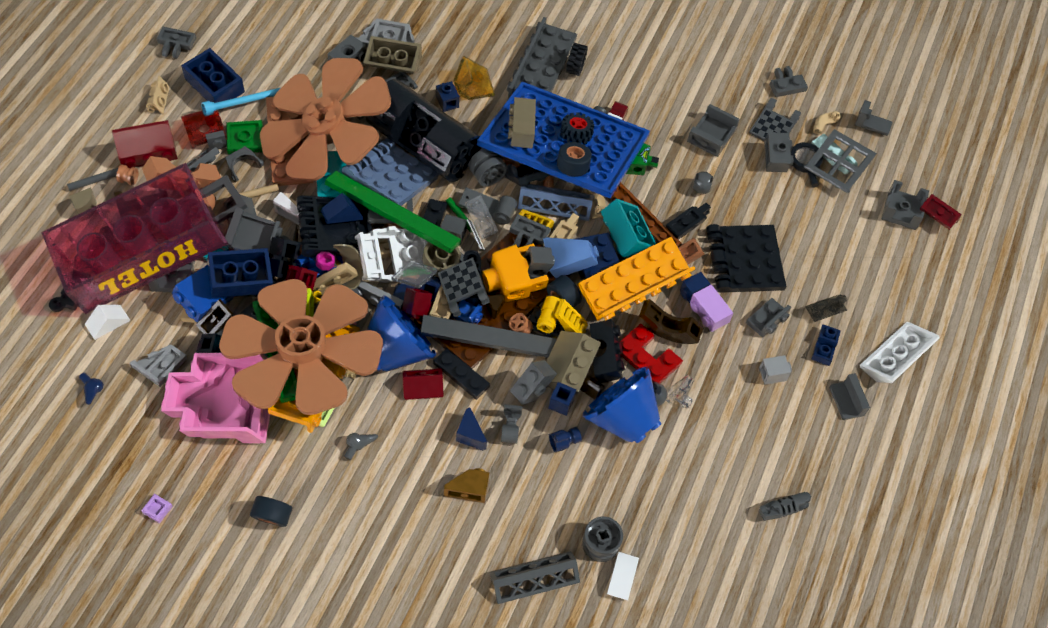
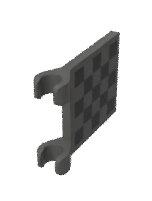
[749,98,801,141]
[438,258,490,317]

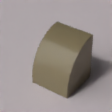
[69,187,97,220]

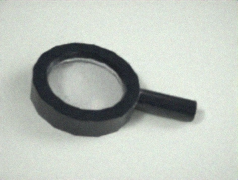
[791,142,823,188]

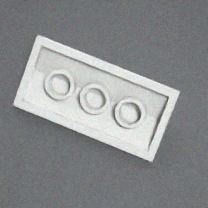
[860,321,939,383]

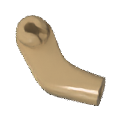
[813,111,841,135]

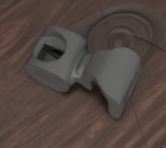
[501,404,523,444]

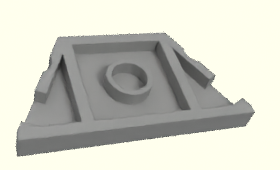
[355,19,415,48]

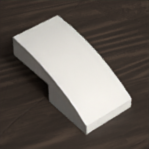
[607,552,639,600]

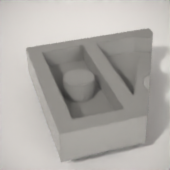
[130,345,188,387]

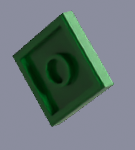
[226,120,263,155]

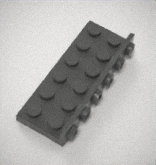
[507,17,577,99]

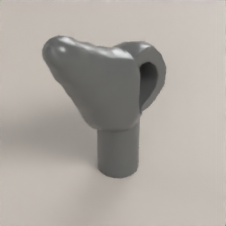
[344,433,378,460]

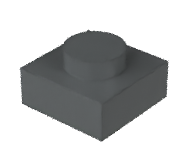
[205,130,227,149]

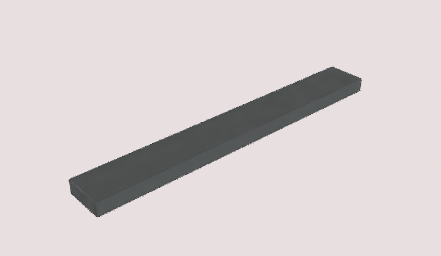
[420,315,557,358]

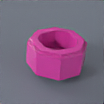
[316,252,335,271]

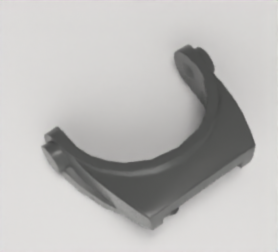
[226,146,264,182]

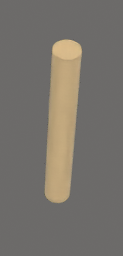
[223,184,279,202]

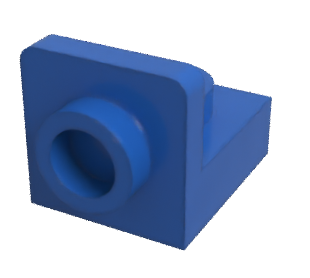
[451,300,483,324]

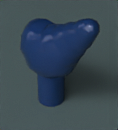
[79,373,104,405]

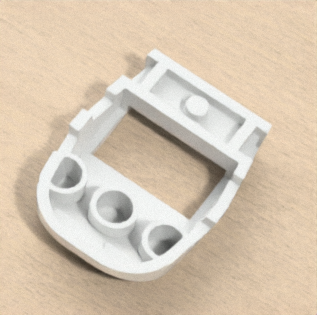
[355,226,428,283]

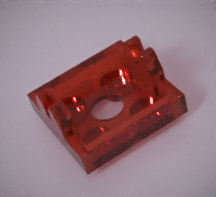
[181,110,227,148]

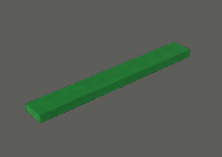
[325,171,461,253]

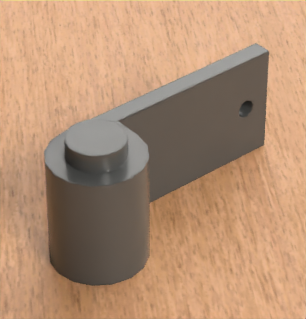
[458,187,517,225]

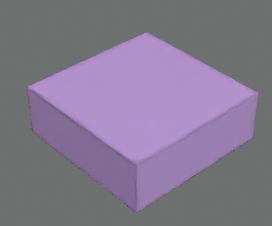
[141,493,173,524]

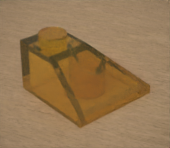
[454,56,495,100]

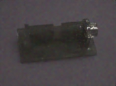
[806,294,847,322]

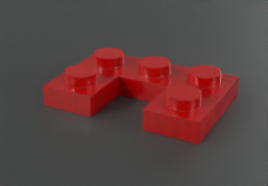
[620,323,683,383]

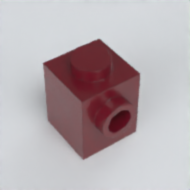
[402,288,432,319]

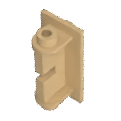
[146,76,170,114]
[583,189,607,219]

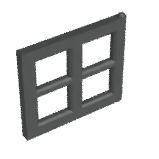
[804,129,877,193]

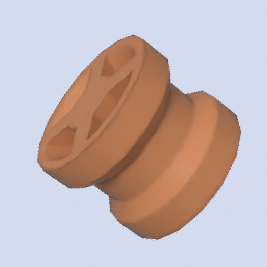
[116,164,139,186]
[509,313,533,334]

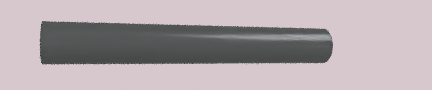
[67,168,118,191]

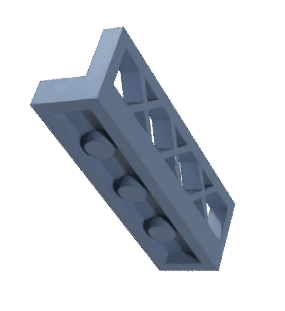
[518,184,594,221]

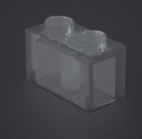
[464,195,498,240]

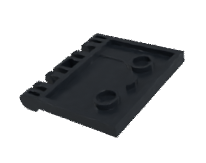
[296,195,372,257]
[706,224,787,293]

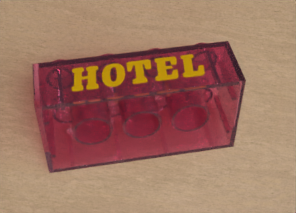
[41,163,228,314]

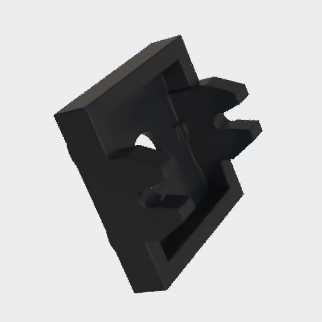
[505,164,550,186]

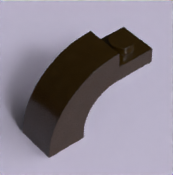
[639,299,704,344]

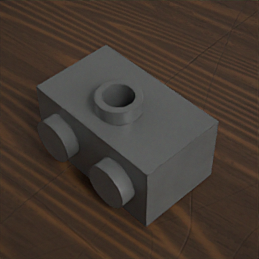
[764,132,793,172]
[510,360,557,405]

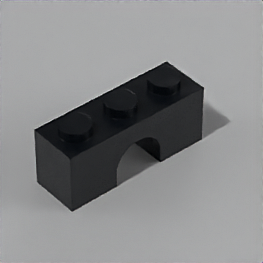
[590,319,625,383]

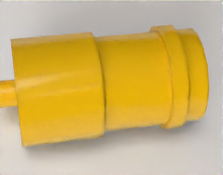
[537,296,561,333]

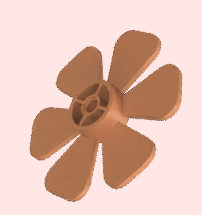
[260,58,391,181]
[219,279,383,415]

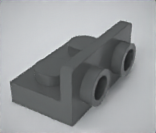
[746,298,791,338]

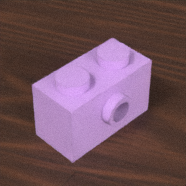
[690,284,733,332]

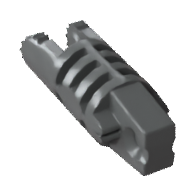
[759,492,811,521]

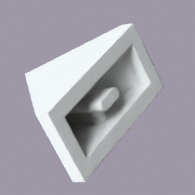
[85,305,130,340]

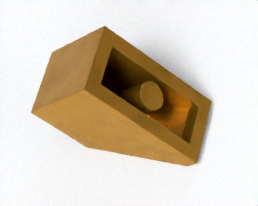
[444,468,490,503]

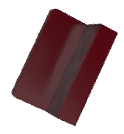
[920,194,962,230]
[402,368,444,400]

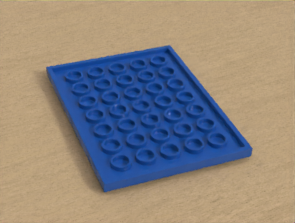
[477,82,650,199]

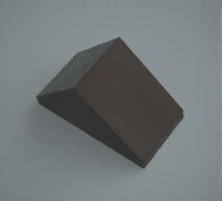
[196,299,233,334]

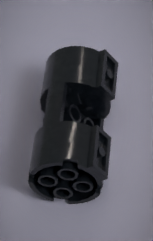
[366,79,482,182]

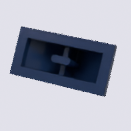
[321,193,363,224]
[456,407,487,451]

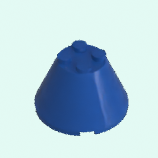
[367,295,436,371]
[582,367,662,443]

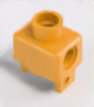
[482,243,549,302]

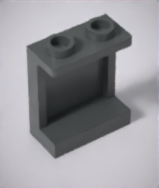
[687,104,740,157]
[224,207,283,258]

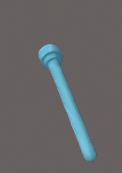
[201,88,281,116]

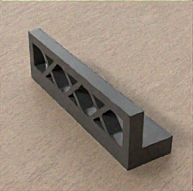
[489,551,580,604]

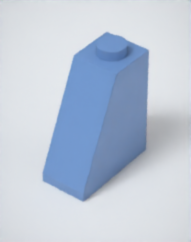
[543,237,599,278]

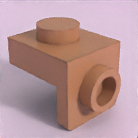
[676,238,705,265]

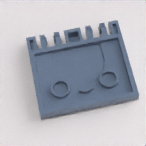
[342,138,439,206]

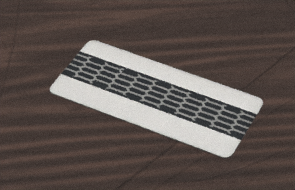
[467,219,485,250]

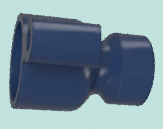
[549,427,582,453]

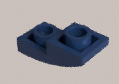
[811,324,841,366]

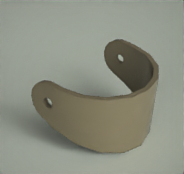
[333,244,363,290]

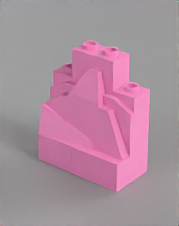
[161,353,270,443]

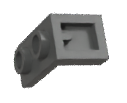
[855,100,892,136]

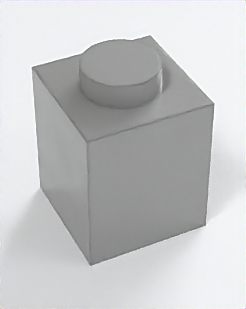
[759,355,792,385]

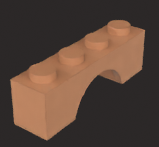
[142,156,221,194]

